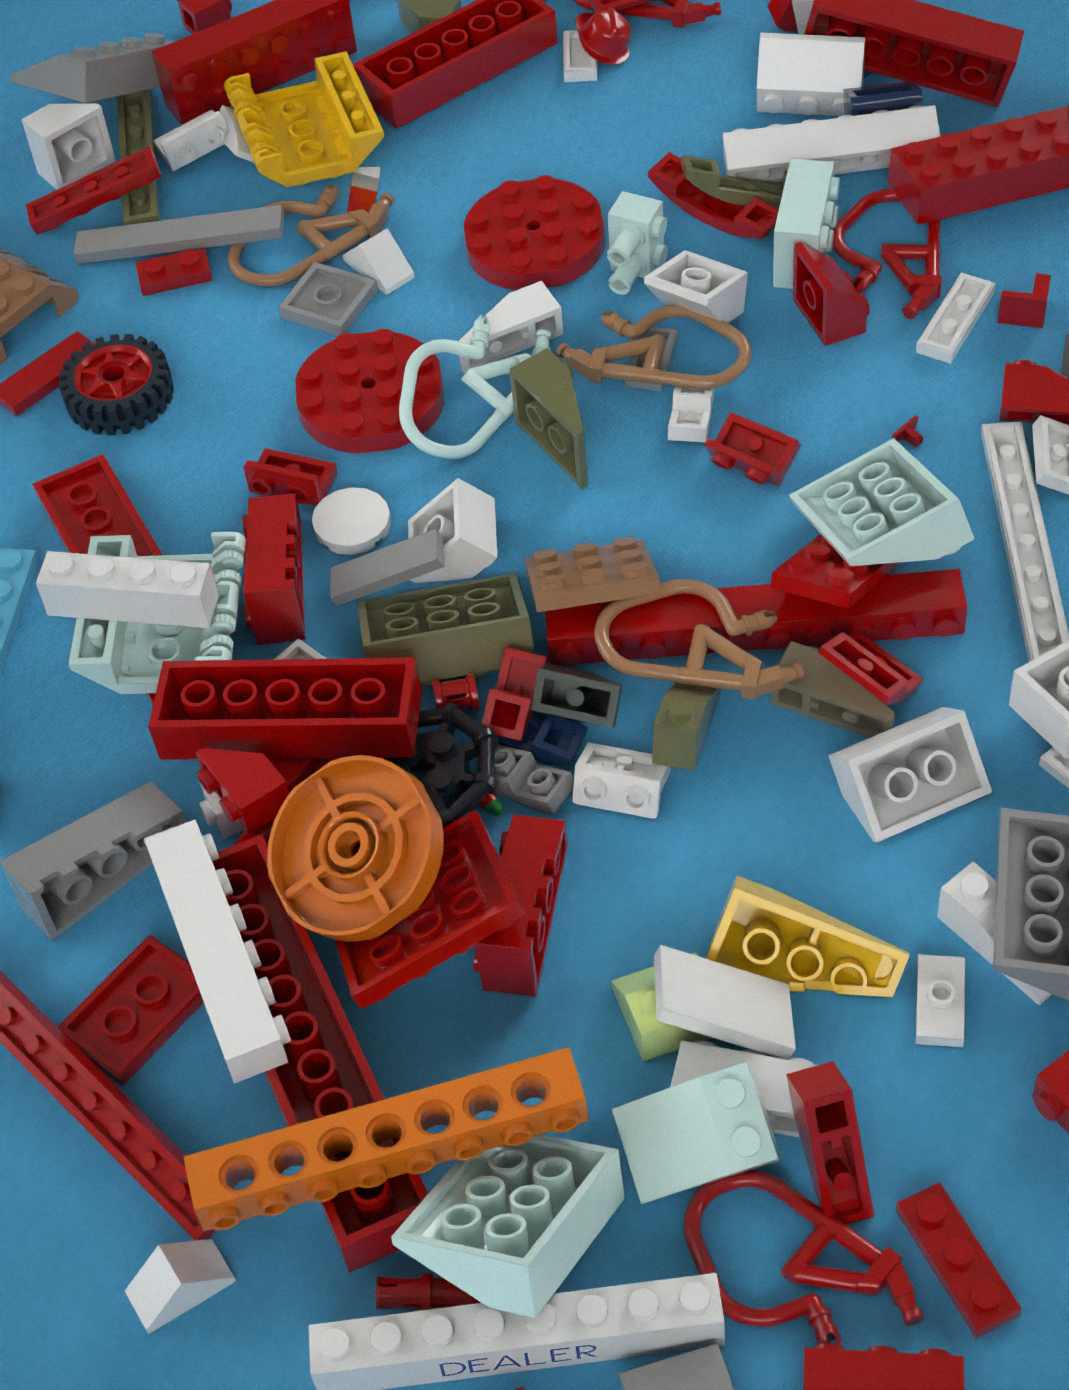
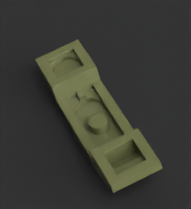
[680,155,788,209]

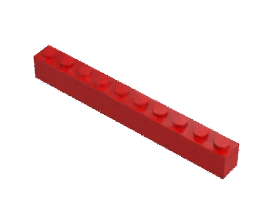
[545,569,968,666]

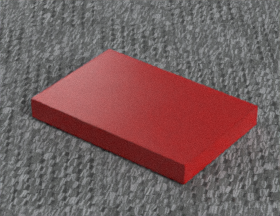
[58,935,204,1087]

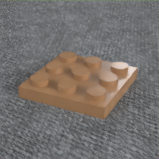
[524,537,661,612]

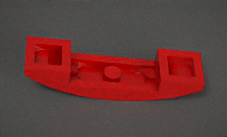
[648,152,779,239]

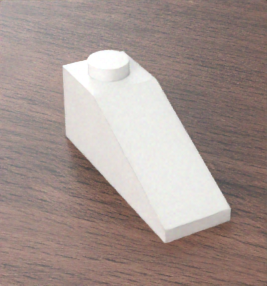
[458,281,563,374]
[937,862,1052,1005]

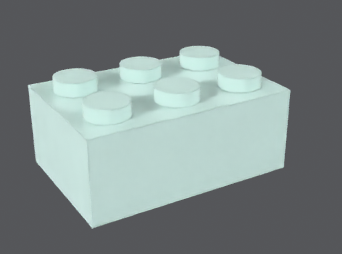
[773,158,840,289]

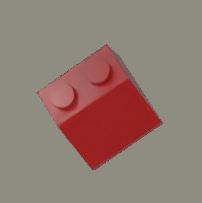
[793,242,870,346]

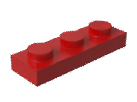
[896,1182,1021,1339]

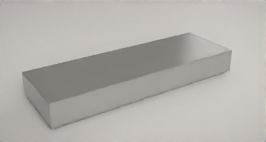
[330,529,444,606]

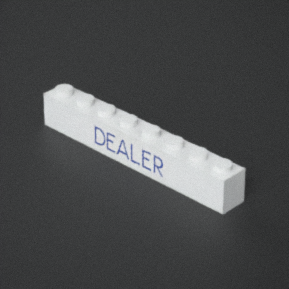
[308,1273,725,1390]

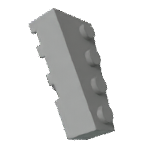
[0,781,187,941]

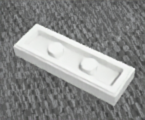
[916,272,996,364]

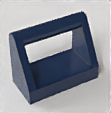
[843,81,923,116]

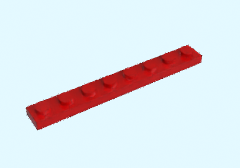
[0,971,215,1241]

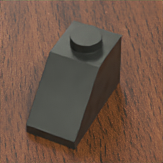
[531,664,622,728]

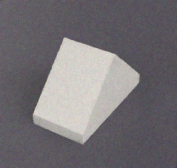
[342,228,415,295]
[125,1239,236,1334]

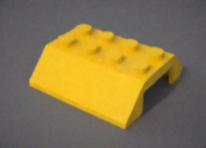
[224,51,384,188]

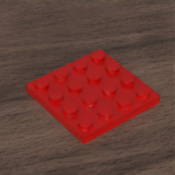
[334,810,525,1010]

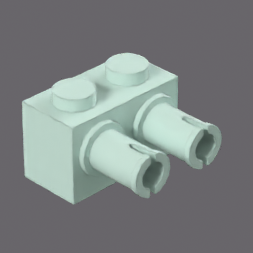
[607,191,668,295]

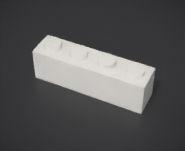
[36,551,219,628]

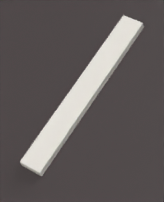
[981,421,1069,662]

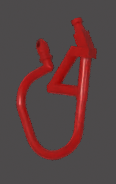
[573,0,721,27]
[832,189,942,319]
[683,1170,924,1345]

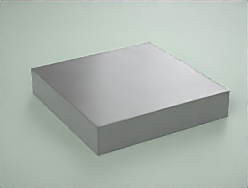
[278,261,378,336]

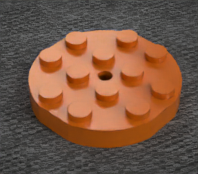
[267,755,444,941]

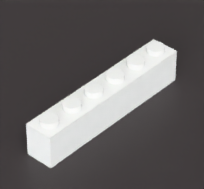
[723,105,940,182]
[144,819,291,1084]

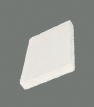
[654,945,796,1060]

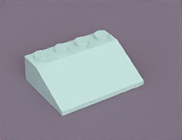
[789,438,974,566]
[391,1135,625,1318]

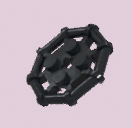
[382,703,499,828]

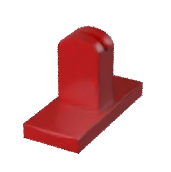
[892,415,923,447]

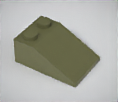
[509,348,588,489]

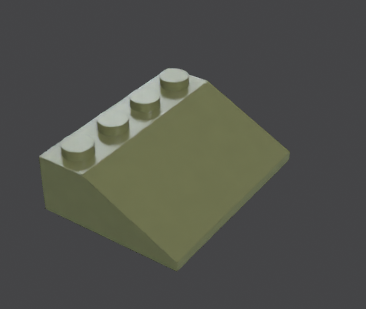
[357,573,535,686]

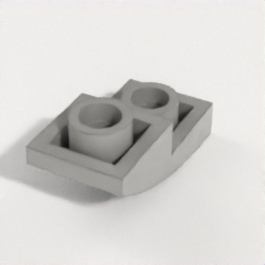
[494,745,574,815]

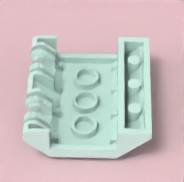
[68,532,246,694]

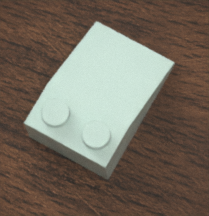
[612,1062,782,1204]

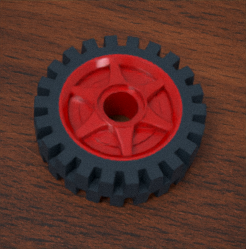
[59,334,174,435]

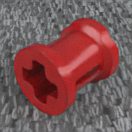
[432,673,479,711]

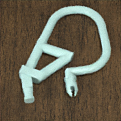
[399,315,551,459]

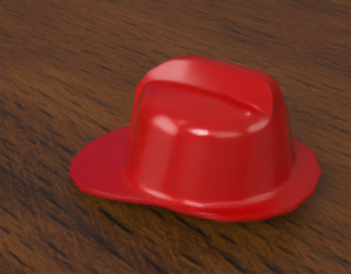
[575,7,631,65]

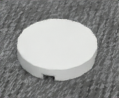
[312,487,391,555]

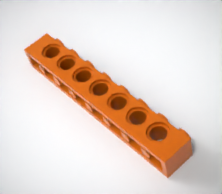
[183,1047,588,1231]

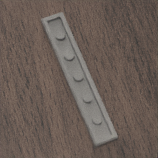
[73,205,285,264]

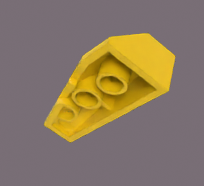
[705,875,910,997]

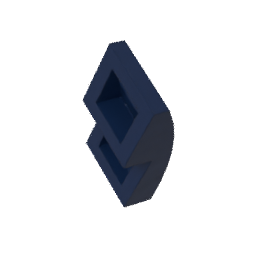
[495,714,588,765]

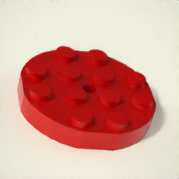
[463,175,606,290]
[295,328,445,454]

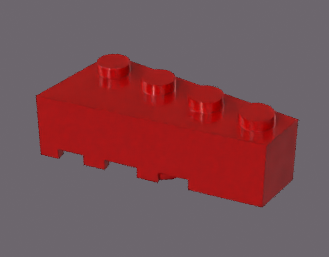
[242,493,306,645]
[473,815,568,997]

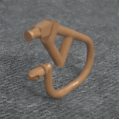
[227,184,394,287]
[556,304,752,389]
[594,579,804,700]

